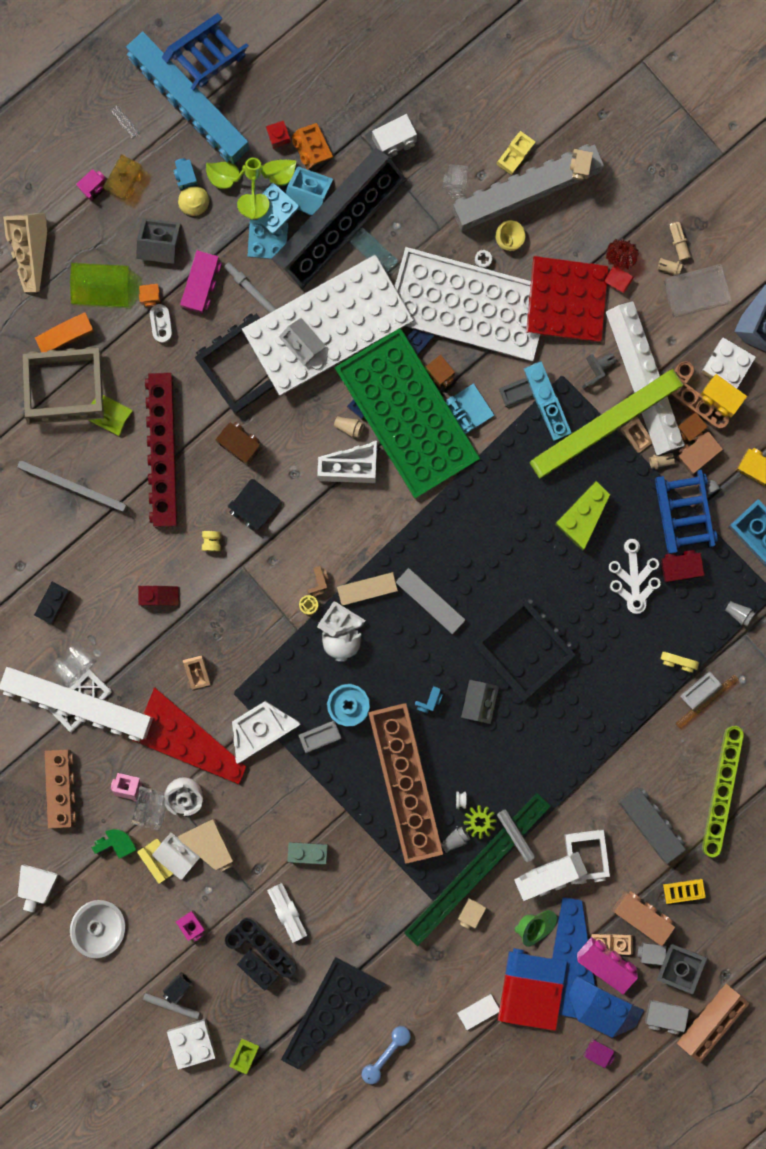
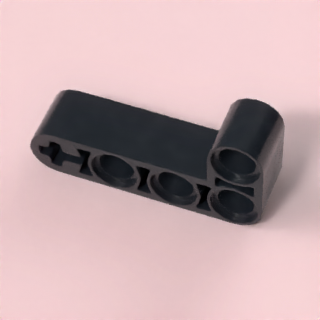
[224,917,297,978]

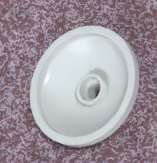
[70,900,125,958]

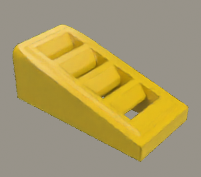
[663,878,705,904]

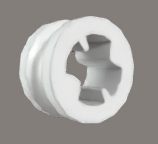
[475,250,492,268]
[456,792,466,809]

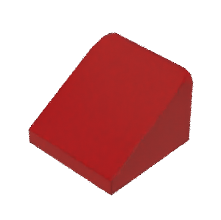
[605,266,634,293]

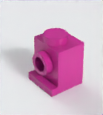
[76,169,107,201]
[176,910,205,942]

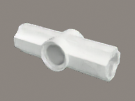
[267,883,307,942]

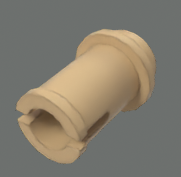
[657,258,683,276]
[649,453,675,470]

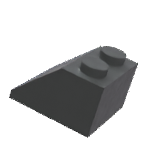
[136,218,180,264]
[656,943,707,994]

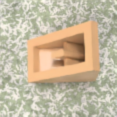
[620,417,652,453]
[183,656,210,690]

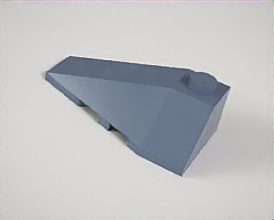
[735,285,766,352]

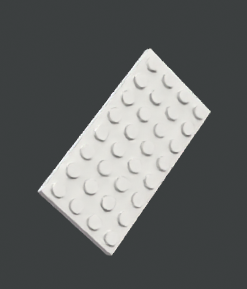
[394,247,540,362]
[242,255,413,396]

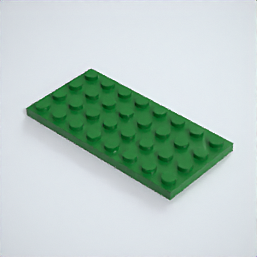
[335,328,480,499]

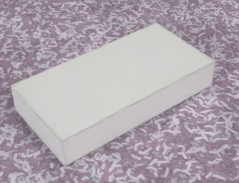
[457,994,499,1030]

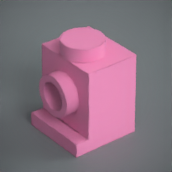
[111,773,142,802]

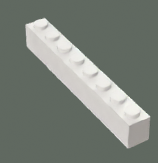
[606,301,684,455]
[0,667,153,741]

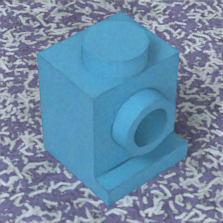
[173,158,198,190]

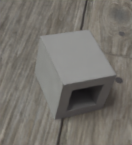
[637,942,667,965]

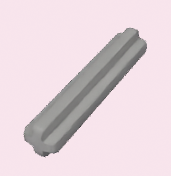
[497,810,535,862]

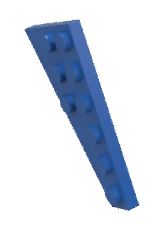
[552,897,595,1018]

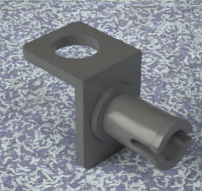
[582,352,616,389]

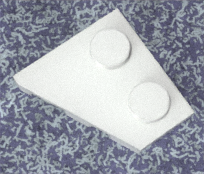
[317,601,366,637]

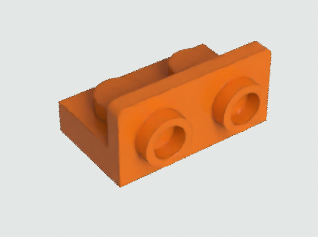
[291,123,333,170]

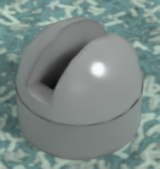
[705,480,720,496]

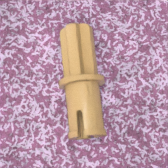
[669,222,691,261]

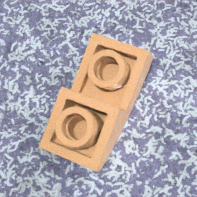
[592,934,633,955]

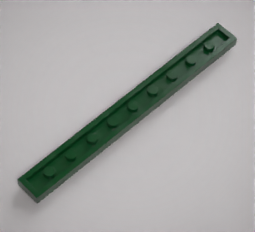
[404,793,551,947]

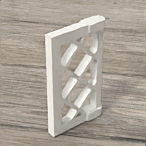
[49,668,112,733]

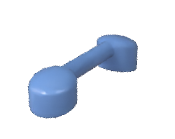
[361,1026,411,1084]

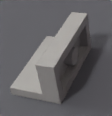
[279,318,326,365]

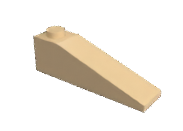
[3,213,47,292]

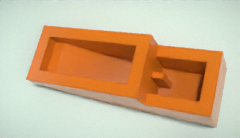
[35,312,94,353]

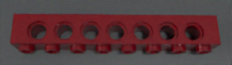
[145,373,177,528]

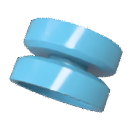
[327,684,370,726]

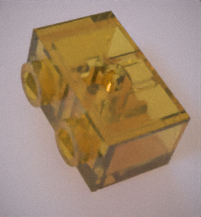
[103,154,144,201]

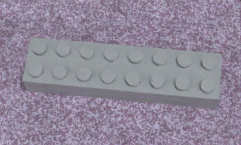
[453,144,604,232]

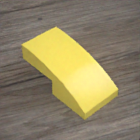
[497,131,535,175]

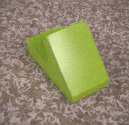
[229,1038,259,1075]

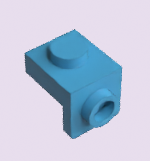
[414,686,443,713]

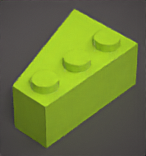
[555,481,610,551]

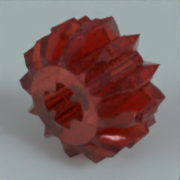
[606,238,639,270]

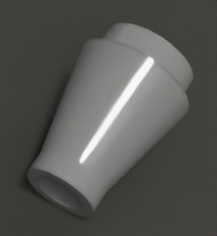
[725,601,755,626]
[440,827,470,853]

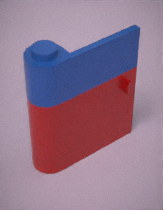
[498,948,567,1031]

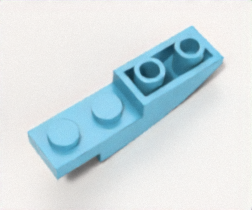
[523,361,571,440]

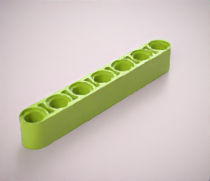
[702,726,743,857]

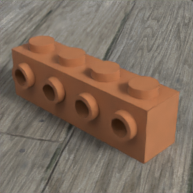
[44,750,76,828]
[677,984,749,1063]

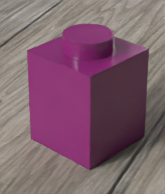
[583,1038,615,1068]

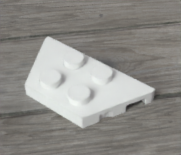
[232,701,301,764]

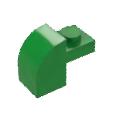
[91,829,138,859]

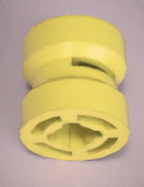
[201,531,221,552]
[299,595,319,615]

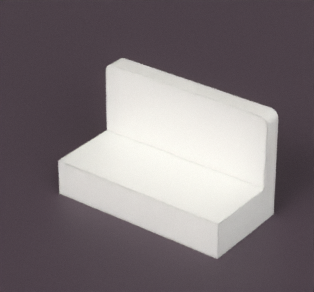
[152,833,200,880]

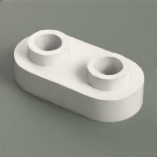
[150,304,172,343]

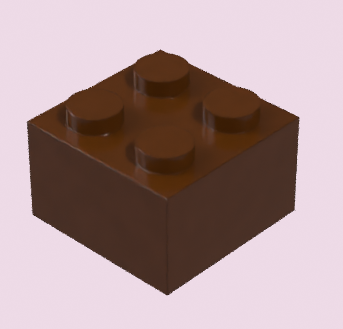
[215,422,262,466]

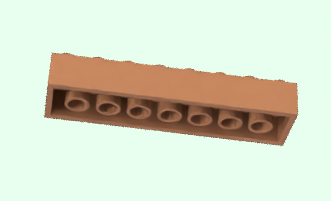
[368,703,443,864]

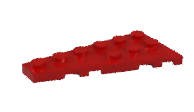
[132,687,247,784]

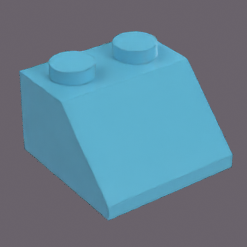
[286,166,333,215]

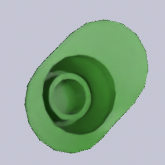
[514,910,557,947]

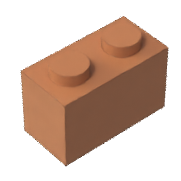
[677,432,723,475]

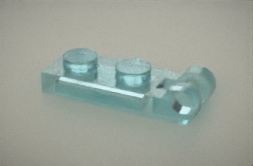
[348,226,398,274]

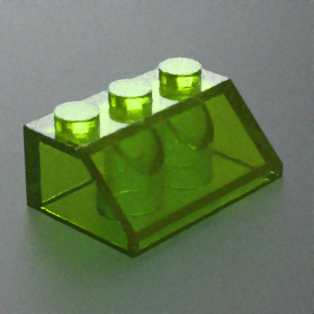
[70,263,130,307]

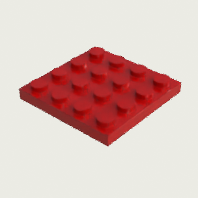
[526,256,608,342]

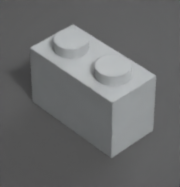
[645,999,689,1034]

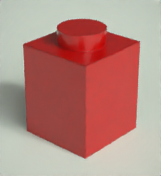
[266,120,291,149]

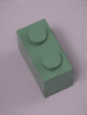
[287,842,328,864]

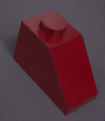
[138,586,179,606]

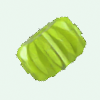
[464,805,497,839]

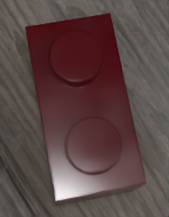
[661,550,704,582]

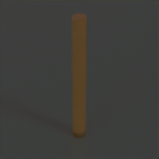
[675,674,739,729]

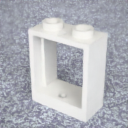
[564,830,610,884]

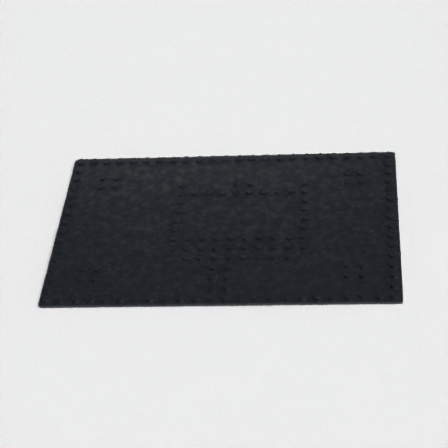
[234,376,766,901]

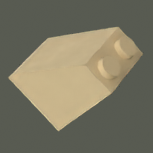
[178,818,235,871]

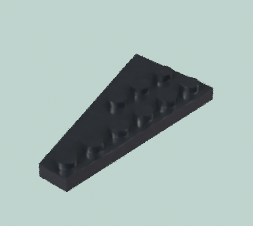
[281,956,386,1069]

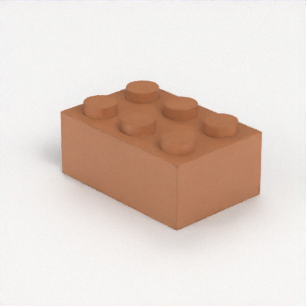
[611,891,675,946]

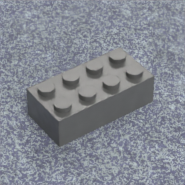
[617,787,686,864]

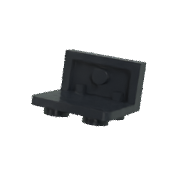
[228,479,281,531]

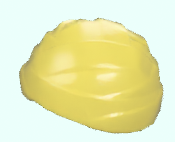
[178,186,209,216]
[495,220,525,251]

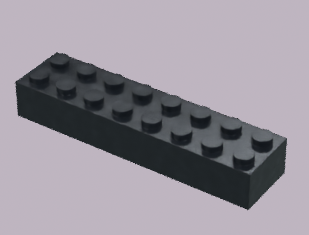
[272,148,406,290]

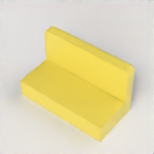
[137,839,173,884]

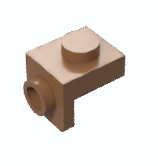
[308,566,329,596]

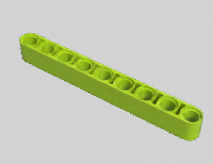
[529,369,683,479]

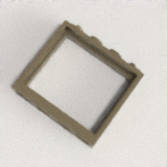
[23,347,104,425]

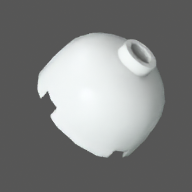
[322,630,361,661]
[164,777,203,816]

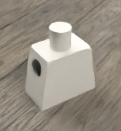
[18,864,59,912]

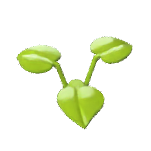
[206,158,296,220]

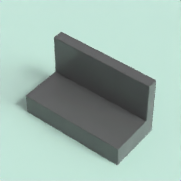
[461,680,499,724]

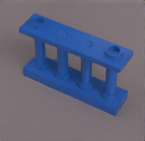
[162,13,249,90]
[655,470,718,554]

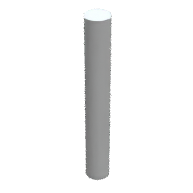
[143,993,200,1019]

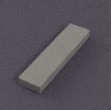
[396,568,465,634]

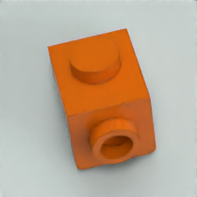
[139,284,161,307]

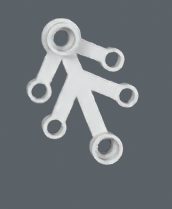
[608,539,660,614]

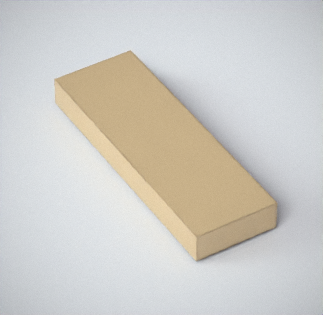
[337,572,398,606]

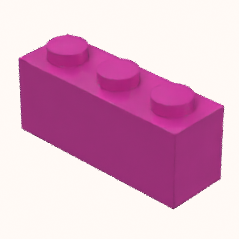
[180,250,222,314]
[577,937,638,994]

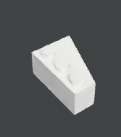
[317,441,377,483]
[514,852,587,901]

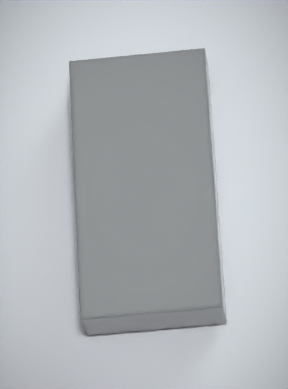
[681,671,723,711]
[298,721,341,753]

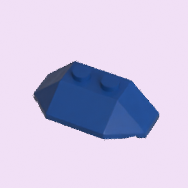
[568,976,644,1038]

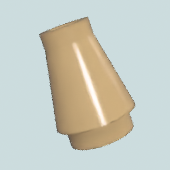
[334,416,364,438]

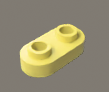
[661,652,699,673]

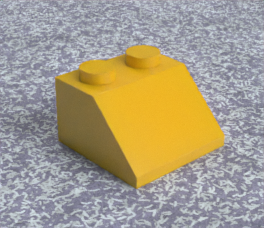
[700,374,747,417]

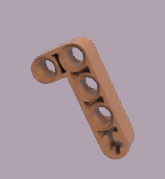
[669,361,729,430]

